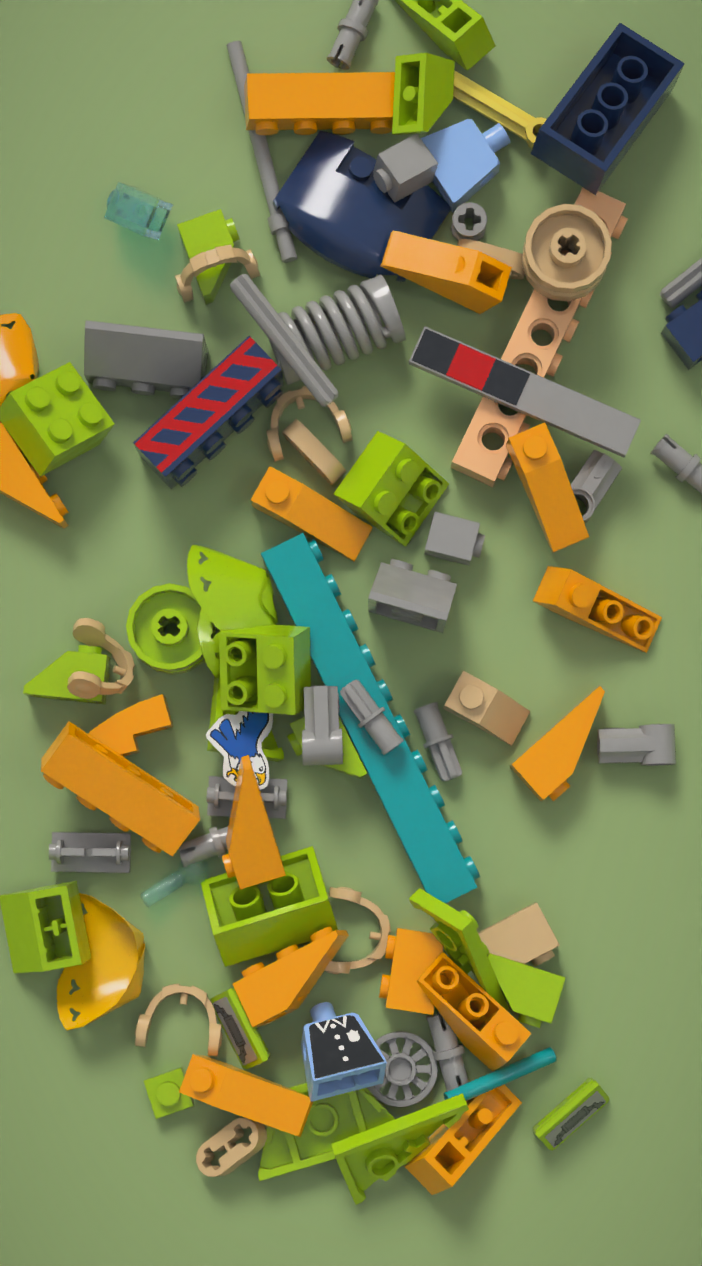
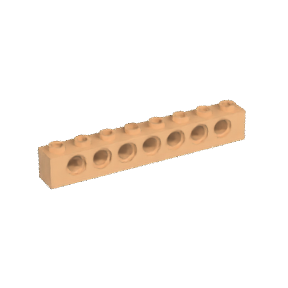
[451,187,628,488]

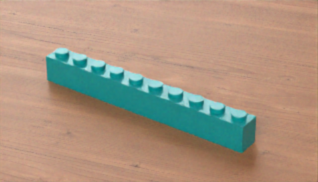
[261,533,480,903]

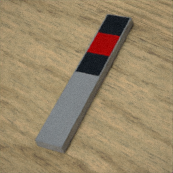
[409,326,641,458]

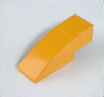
[88,694,174,757]

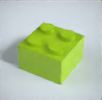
[0,362,115,477]

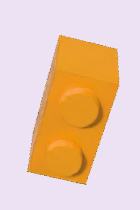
[379,928,443,1015]

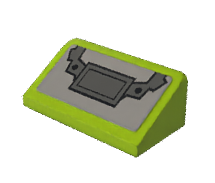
[210,987,271,1069]
[533,1078,609,1151]

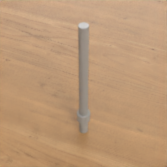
[226,41,297,263]

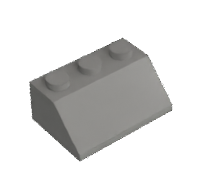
[84,320,208,399]

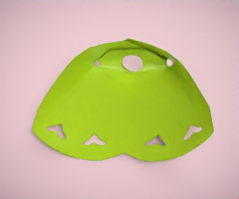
[187,545,279,678]

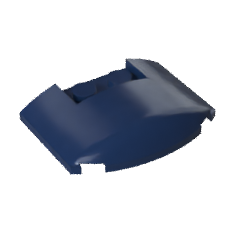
[273,130,451,282]

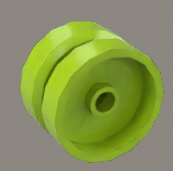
[126,583,216,675]

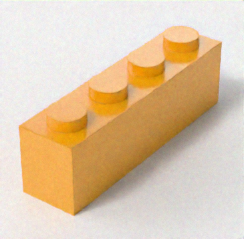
[244,72,395,135]
[41,721,200,857]

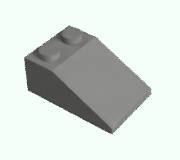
[368,559,457,633]

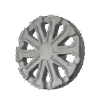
[368,1031,438,1107]

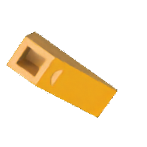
[381,230,512,314]
[0,423,69,529]
[533,566,662,653]
[232,926,349,1027]
[416,952,532,1072]

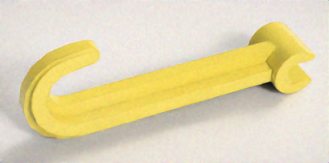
[453,70,547,149]

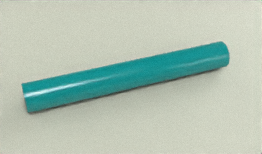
[443,1047,557,1101]

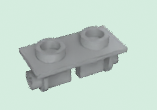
[207,776,288,819]
[49,832,131,873]

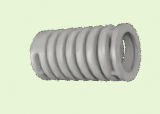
[268,274,406,385]

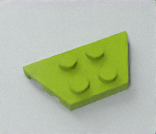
[258,1082,395,1181]

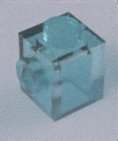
[104,182,173,240]

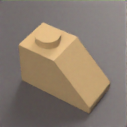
[443,671,530,746]
[478,903,560,967]

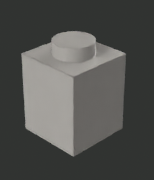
[373,133,438,203]
[424,512,485,566]

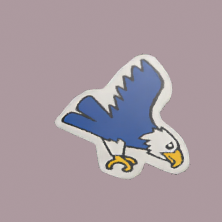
[206,711,273,789]

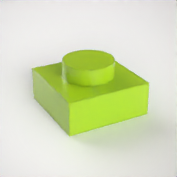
[143,1067,195,1119]

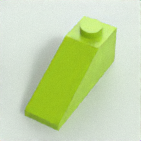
[395,0,496,71]

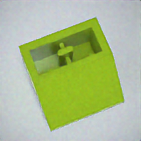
[334,431,449,547]
[219,625,311,715]
[0,881,91,973]

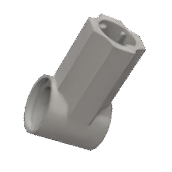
[571,449,622,524]
[302,686,343,766]
[597,724,676,766]

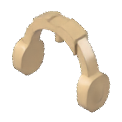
[175,245,260,303]
[266,386,353,462]
[67,618,135,699]
[324,887,391,974]
[135,984,222,1057]

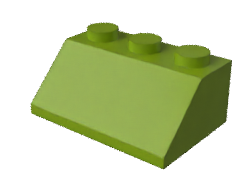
[200,846,338,967]

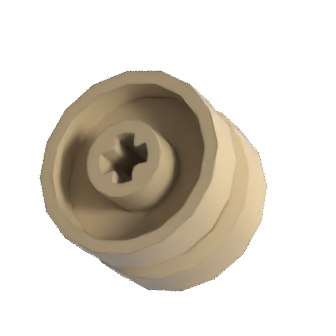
[522,204,612,301]

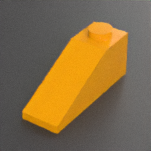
[506,422,589,553]
[251,466,373,562]
[509,686,605,801]
[222,755,286,890]
[179,1054,313,1137]
[405,1084,522,1195]

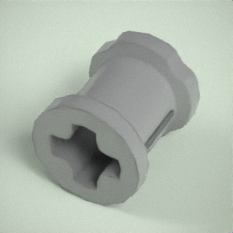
[451,202,487,241]

